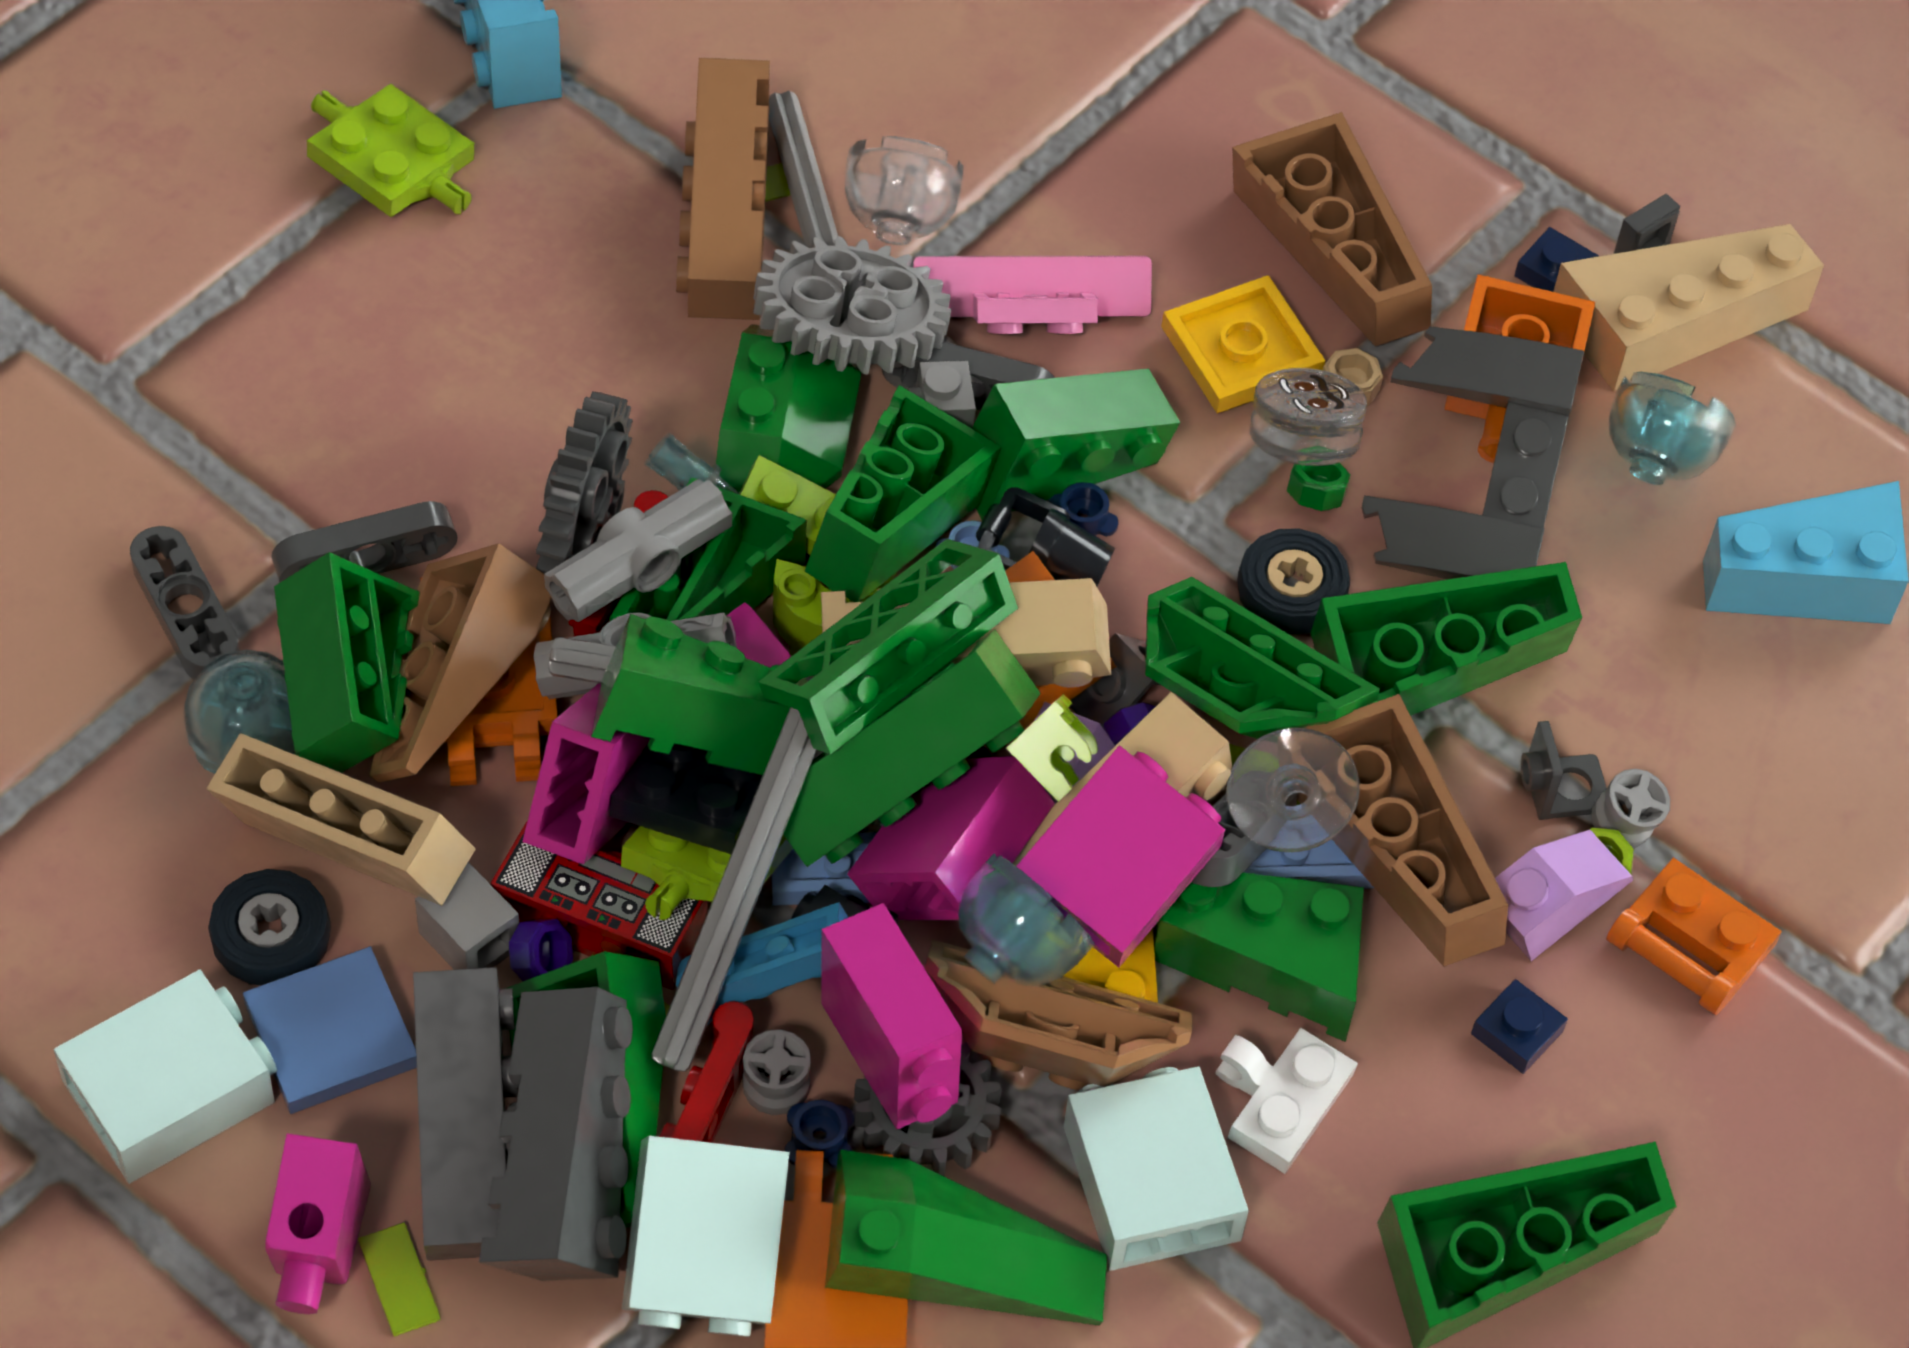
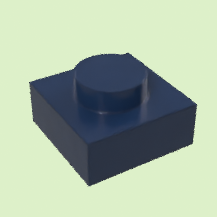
[1514,226,1599,292]
[1471,979,1568,1074]

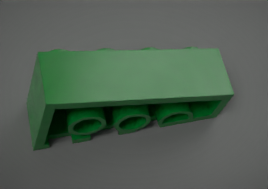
[805,385,1002,602]
[1311,562,1582,716]
[783,629,1041,867]
[1377,1142,1677,1348]

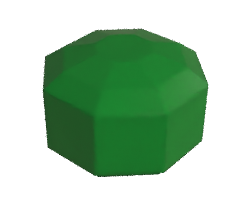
[1287,454,1351,511]

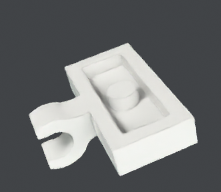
[1215,1028,1358,1174]

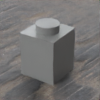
[415,862,519,970]

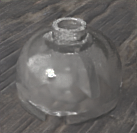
[845,136,964,245]

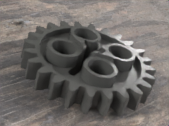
[536,391,633,574]

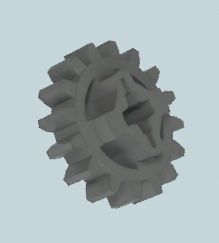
[854,1042,1002,1177]

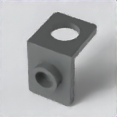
[1070,633,1162,728]
[1521,721,1607,820]

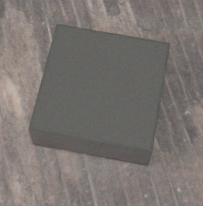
[1614,193,1680,254]

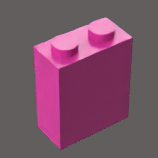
[522,683,650,865]
[1014,745,1226,968]
[847,756,1055,920]
[821,903,962,1130]

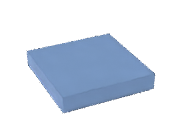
[242,946,417,1114]

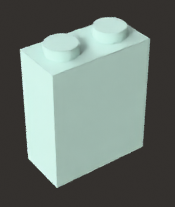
[53,969,277,1184]
[1063,1066,1249,1271]
[622,1136,789,1337]

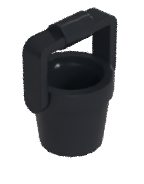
[976,487,1115,587]

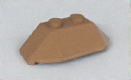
[925,940,1192,1090]

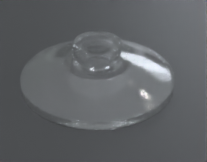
[1226,728,1360,852]

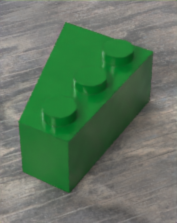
[972,368,1181,520]
[610,477,807,621]
[274,552,420,772]
[591,614,808,775]

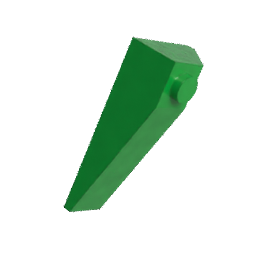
[505,951,666,1228]
[825,1150,1107,1326]

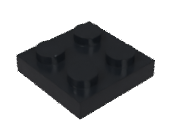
[609,743,763,854]

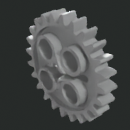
[753,236,952,374]

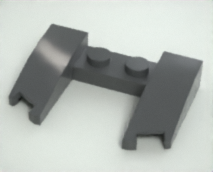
[1361,326,1584,580]

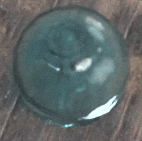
[1608,371,1736,485]
[183,649,303,774]
[957,853,1095,986]

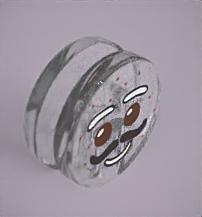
[1249,368,1367,466]

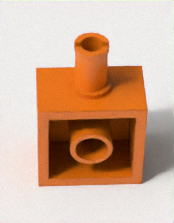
[1444,274,1596,463]

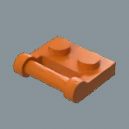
[1606,857,1782,1015]

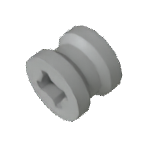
[1591,769,1670,848]
[743,1029,811,1115]

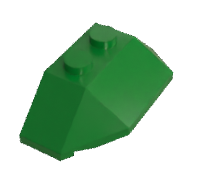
[713,324,862,494]
[1145,577,1380,745]

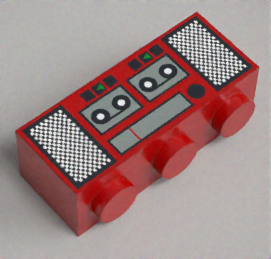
[490,821,707,990]

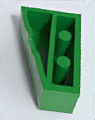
[1154,872,1364,1042]

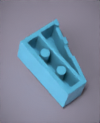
[453,0,562,109]
[1703,481,1909,624]

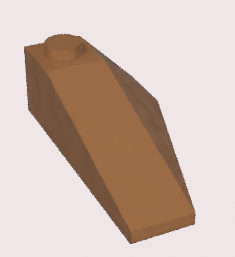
[370,543,551,783]

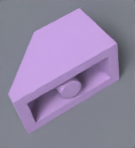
[1495,829,1633,961]

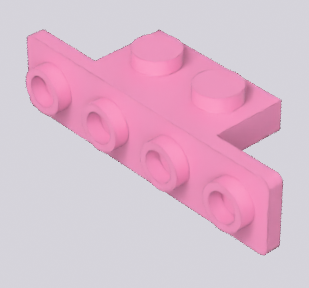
[913,256,1152,334]

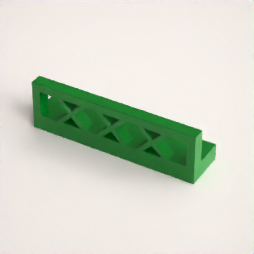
[758,539,1018,755]

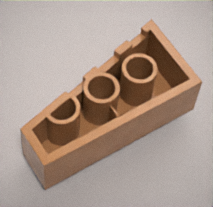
[676,58,770,320]
[1232,112,1432,346]
[1278,694,1508,967]

